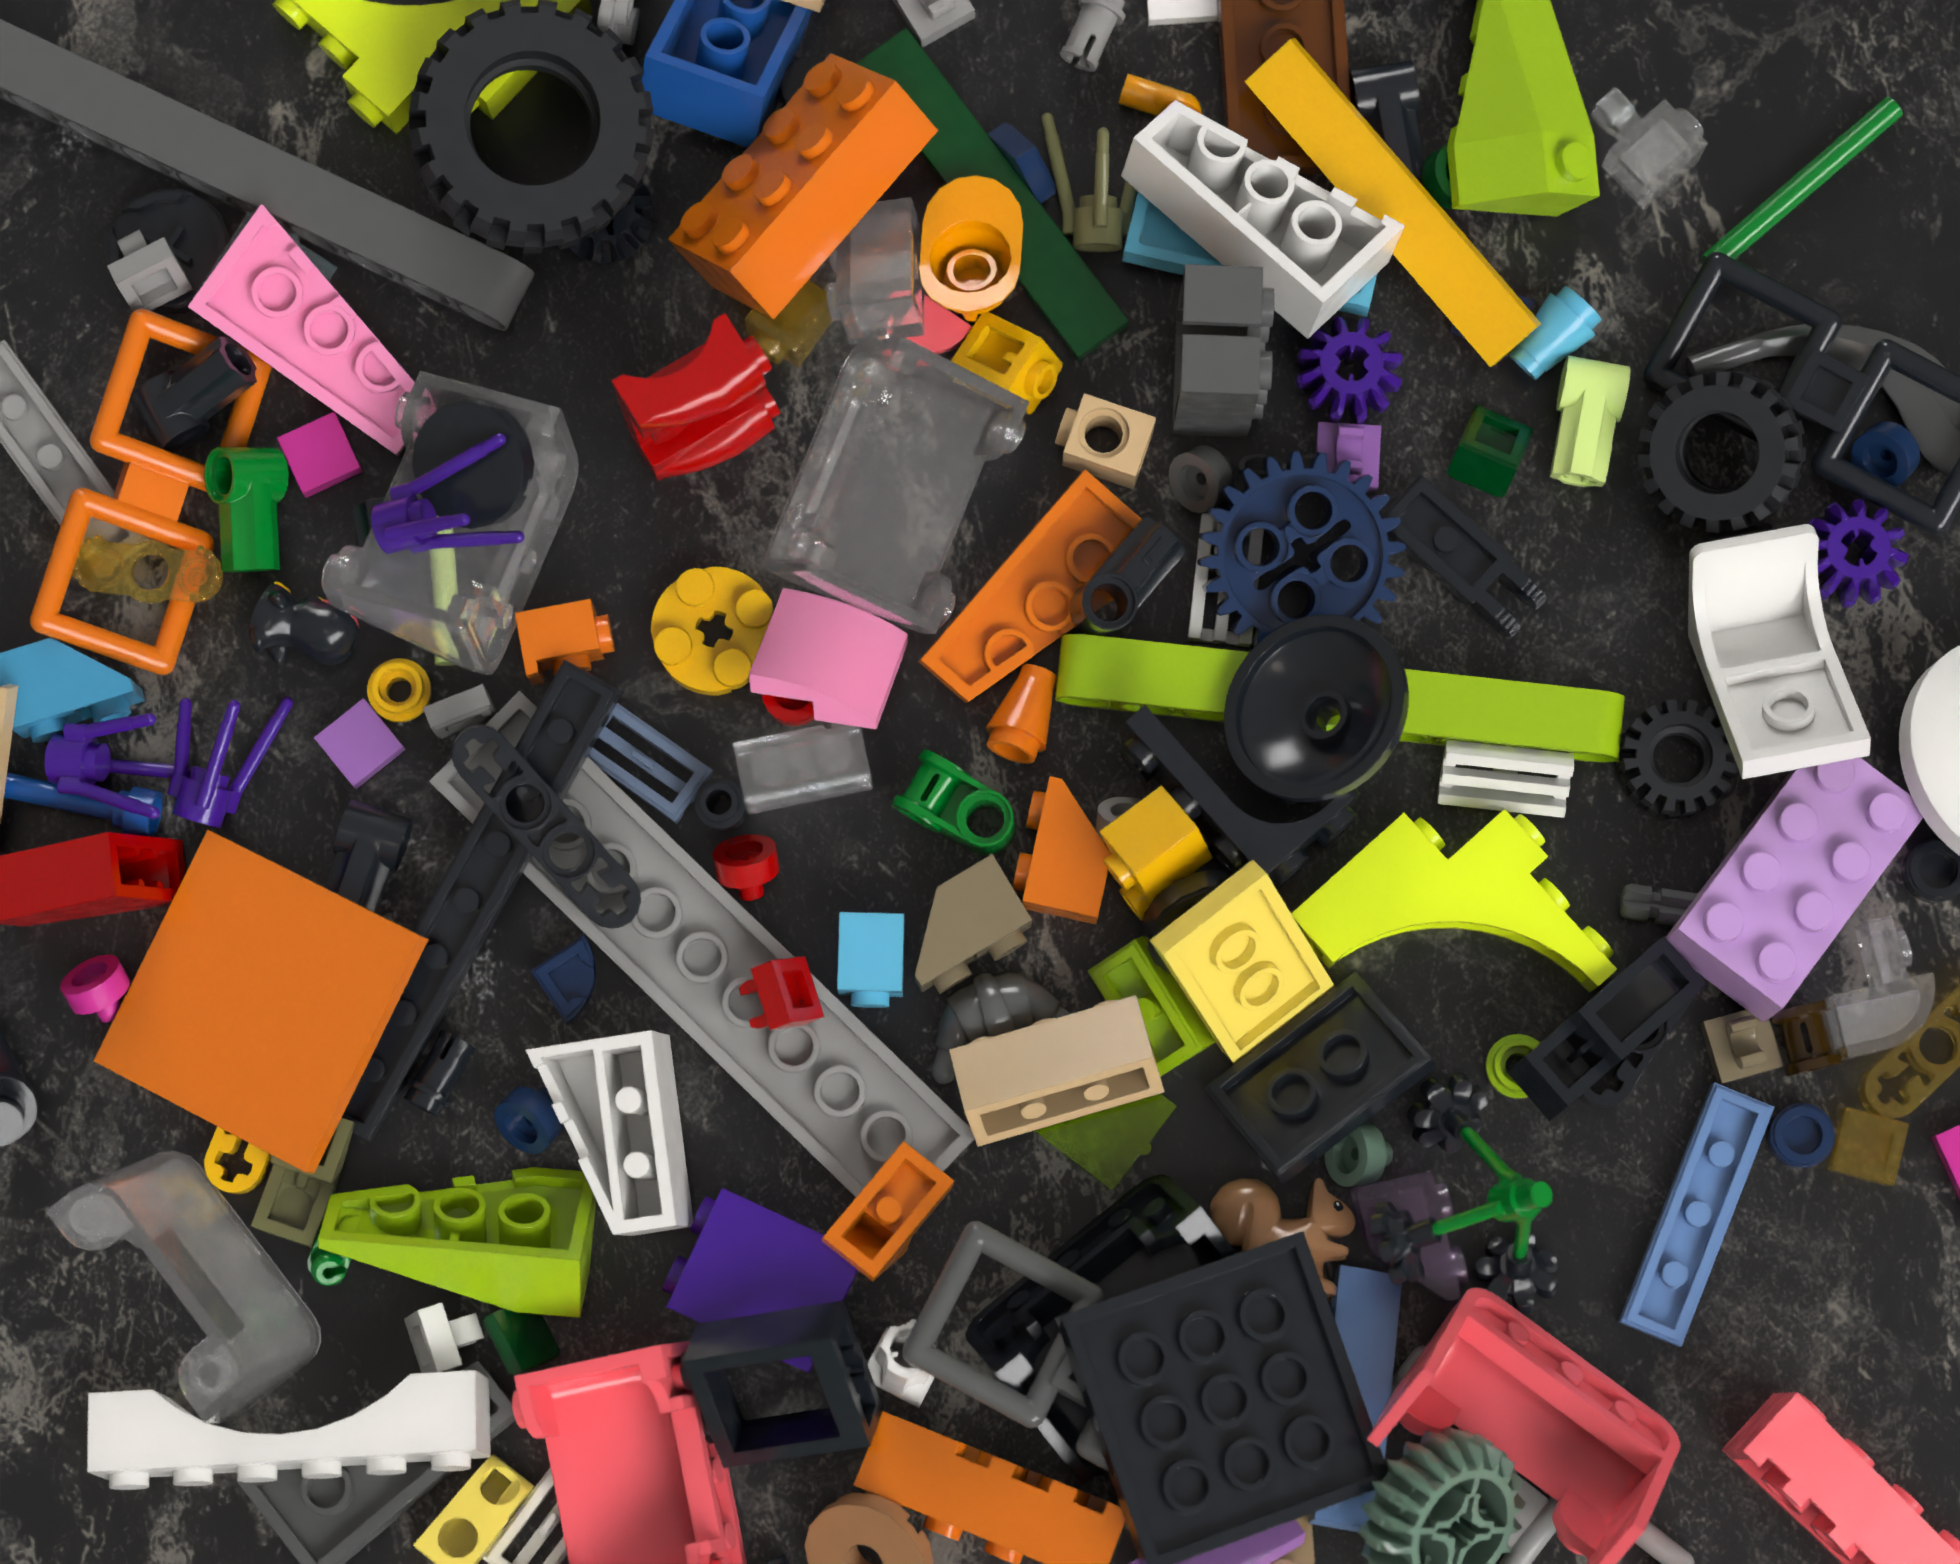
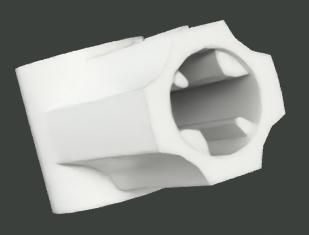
[867,1319,937,1408]

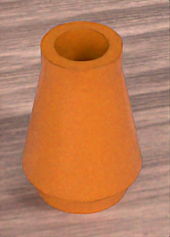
[986,664,1057,764]

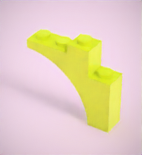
[272,0,593,134]
[1291,809,1617,993]

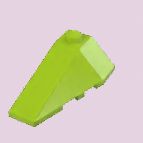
[1447,0,1600,217]
[318,1167,596,1318]

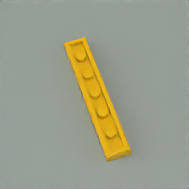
[1244,38,1541,367]

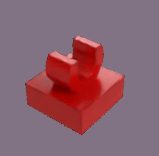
[739,956,824,1030]

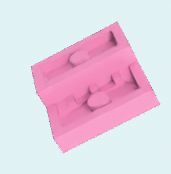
[749,588,908,729]

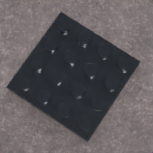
[1055,1231,1388,1564]

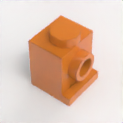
[515,599,615,685]

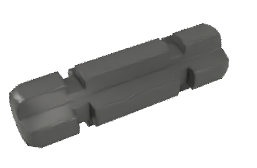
[1620,884,1698,926]

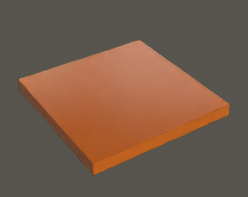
[94,830,429,1174]

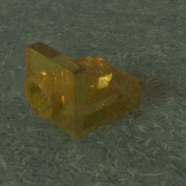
[745,280,842,368]

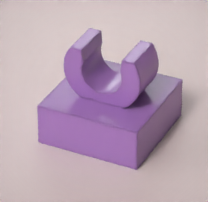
[1315,422,1381,492]

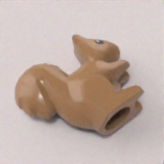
[1209,1178,1356,1304]

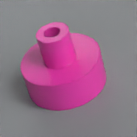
[60,954,130,1023]

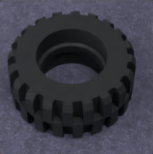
[408,0,654,253]

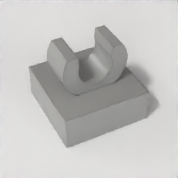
[893,0,975,48]
[107,229,193,311]

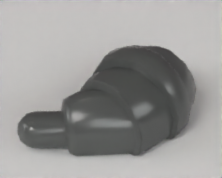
[931,971,1071,1085]

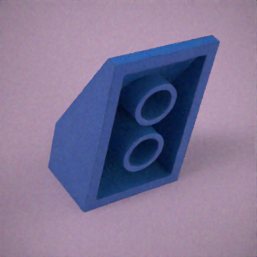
[641,0,813,148]

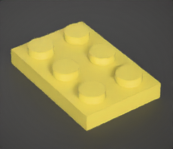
[1150,860,1335,1064]

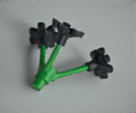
[1369,1073,1558,1314]

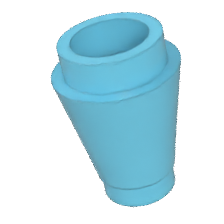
[1509,286,1602,380]

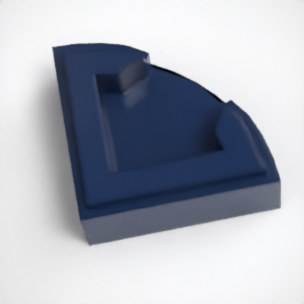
[987,122,1057,204]
[530,935,596,1025]

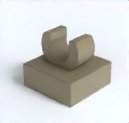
[1700,1010,1783,1085]

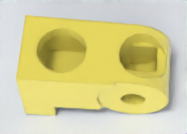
[413,1454,535,1564]

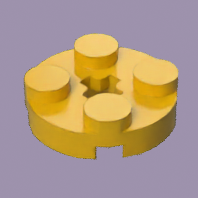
[651,567,774,696]

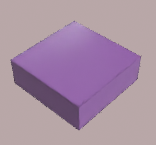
[314,698,406,789]

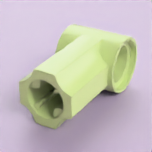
[1550,355,1631,487]

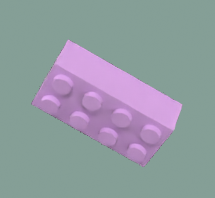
[1665,758,1923,1023]

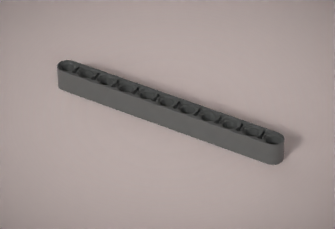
[0,19,535,331]

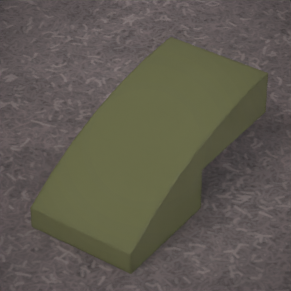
[251,1118,355,1248]

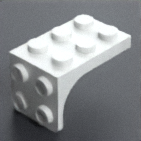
[1688,524,1871,779]

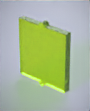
[1034,1093,1176,1191]

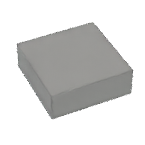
[423,684,497,739]

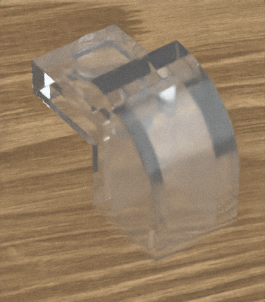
[1821,915,1935,1061]

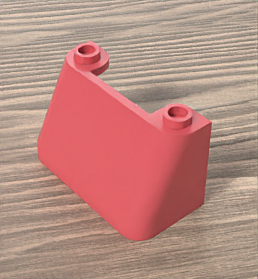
[512,1341,747,1564]

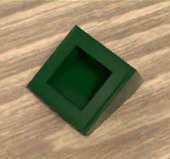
[1447,405,1533,498]
[483,1309,560,1376]

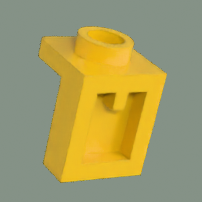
[950,312,1063,415]

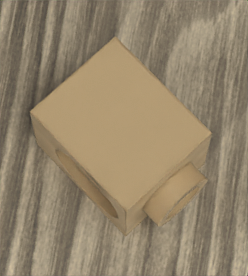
[1055,393,1156,490]

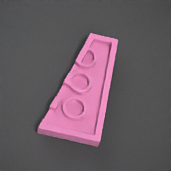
[188,204,434,456]

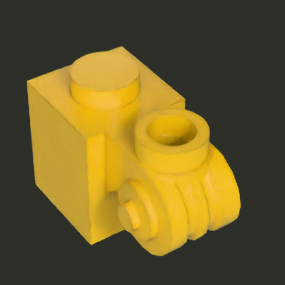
[1099,785,1212,921]

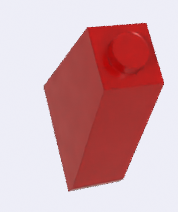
[0,832,186,926]

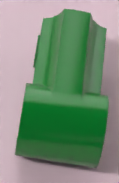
[204,447,289,572]

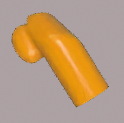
[1118,74,1202,116]

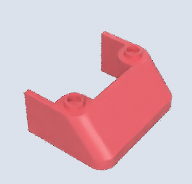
[1367,1288,1680,1564]

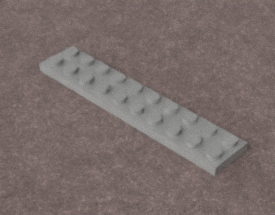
[429,691,975,1198]

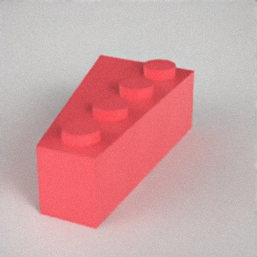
[1722,1392,1960,1564]

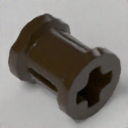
[1771,1000,1843,1077]

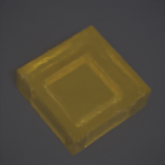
[1828,1107,1909,1187]

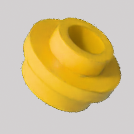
[367,658,432,722]

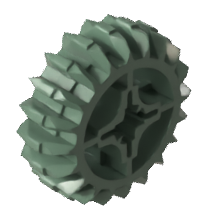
[1358,1427,1526,1564]

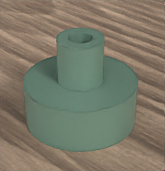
[1324,1122,1393,1187]

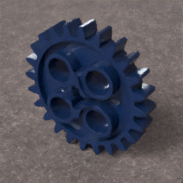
[1197,451,1406,647]

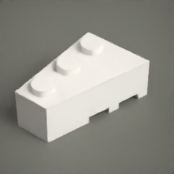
[526,1030,693,1236]

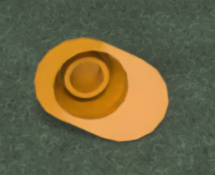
[919,175,1023,322]

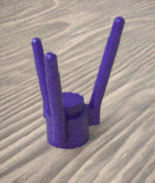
[371,433,525,554]
[167,697,293,828]
[44,713,206,819]

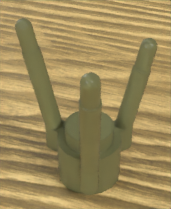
[1041,113,1143,252]

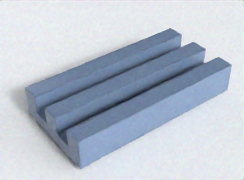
[588,703,714,824]

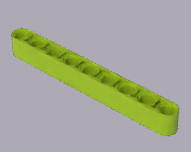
[1055,634,1625,762]

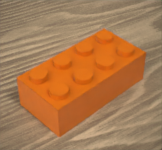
[667,53,938,319]

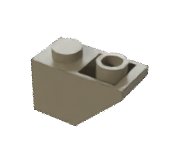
[915,854,1032,994]

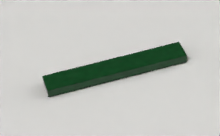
[856,28,1129,362]

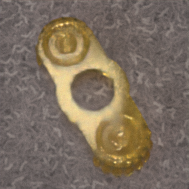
[72,535,223,604]

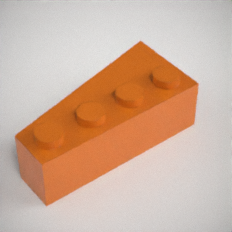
[854,1411,1126,1564]

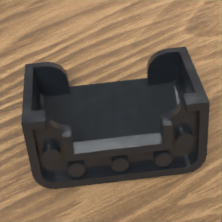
[965,1174,1236,1485]

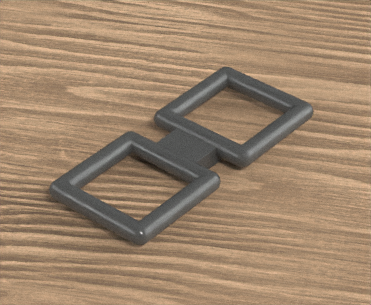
[902,1221,1109,1472]

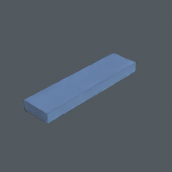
[1618,1082,1774,1347]
[1308,1264,1402,1532]

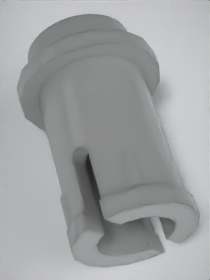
[1060,0,1125,72]

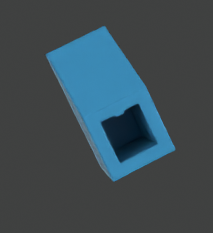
[0,637,146,743]

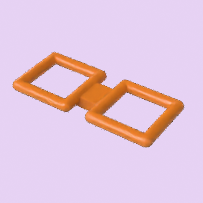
[30,309,272,675]

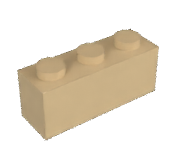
[949,995,1164,1147]

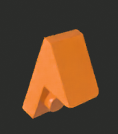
[822,1141,954,1281]

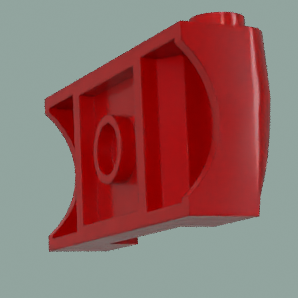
[612,313,781,481]

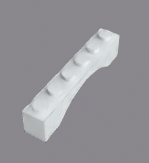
[87,1370,490,1490]

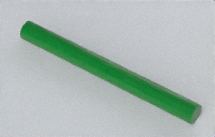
[1701,97,1903,262]

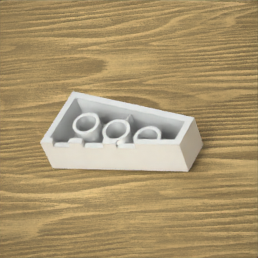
[1121,100,1405,339]

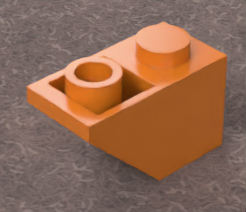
[1013,776,1111,925]

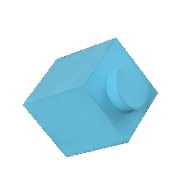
[837,912,905,1008]

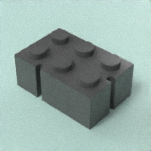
[1172,264,1275,438]

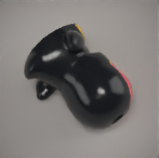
[249,581,360,666]

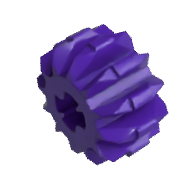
[1296,316,1403,424]
[1807,499,1909,608]

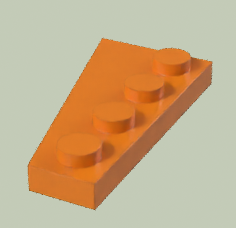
[918,469,1141,703]

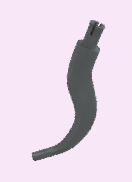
[1686,324,1960,476]

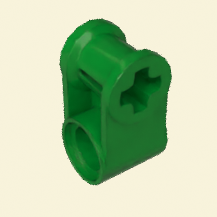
[890,749,1016,856]

